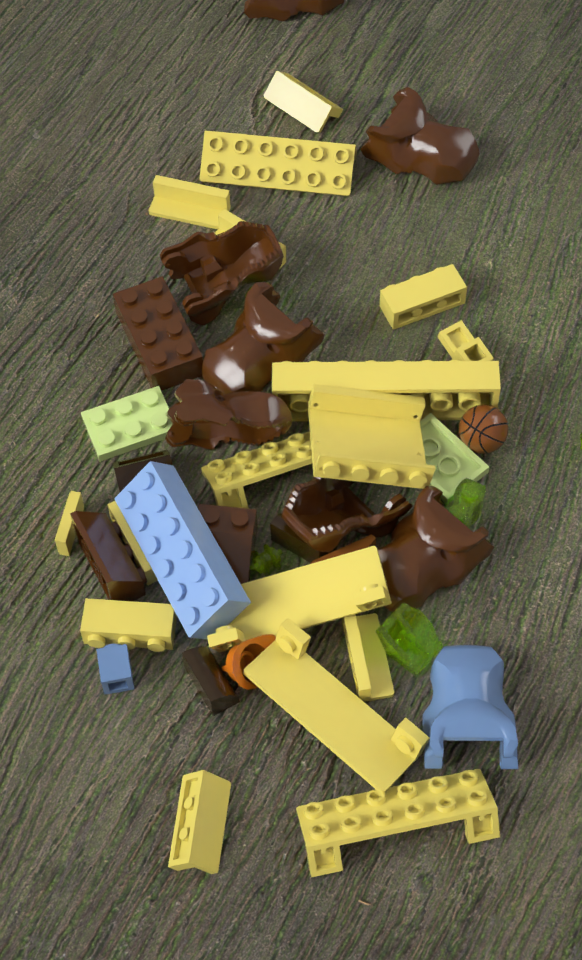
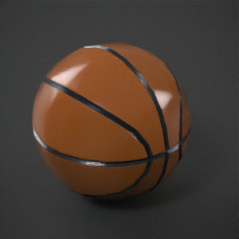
[459,404,508,454]

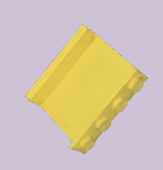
[308,384,436,489]

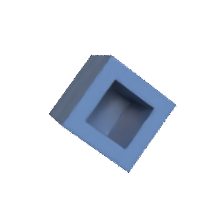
[96,643,135,695]

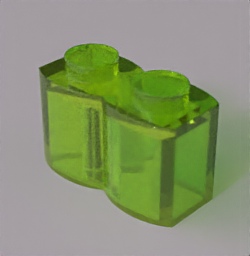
[445,478,486,529]

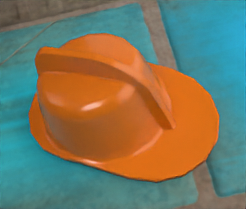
[221,634,276,690]

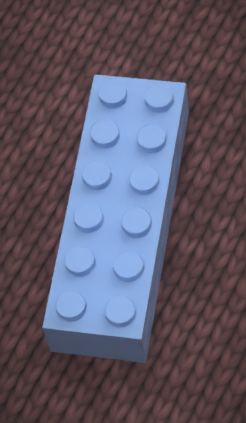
[115,461,251,639]

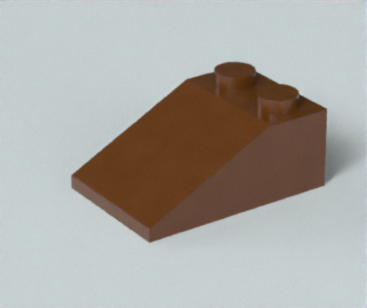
[198,504,258,584]

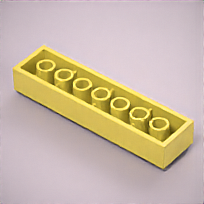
[272,359,501,421]

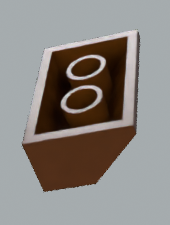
[70,511,148,601]

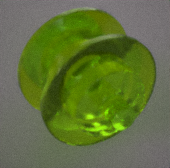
[250,544,283,576]

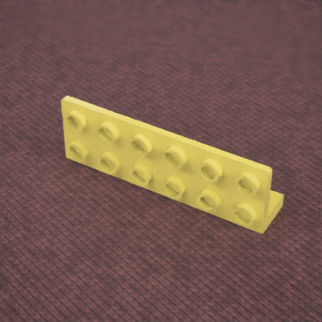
[199,131,357,196]
[201,431,312,509]
[207,546,392,653]
[243,618,430,793]
[296,769,500,877]

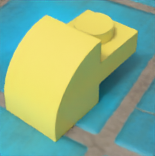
[437,320,494,361]

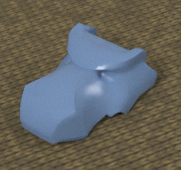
[422,645,518,769]

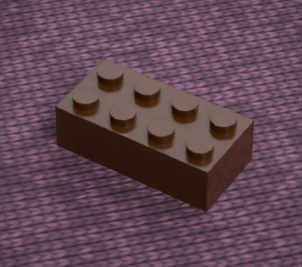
[113,276,203,391]

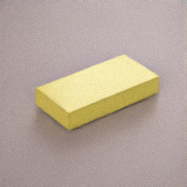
[55,491,84,556]

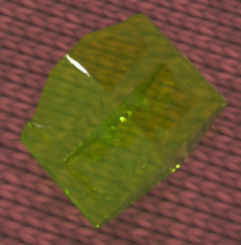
[376,603,443,676]

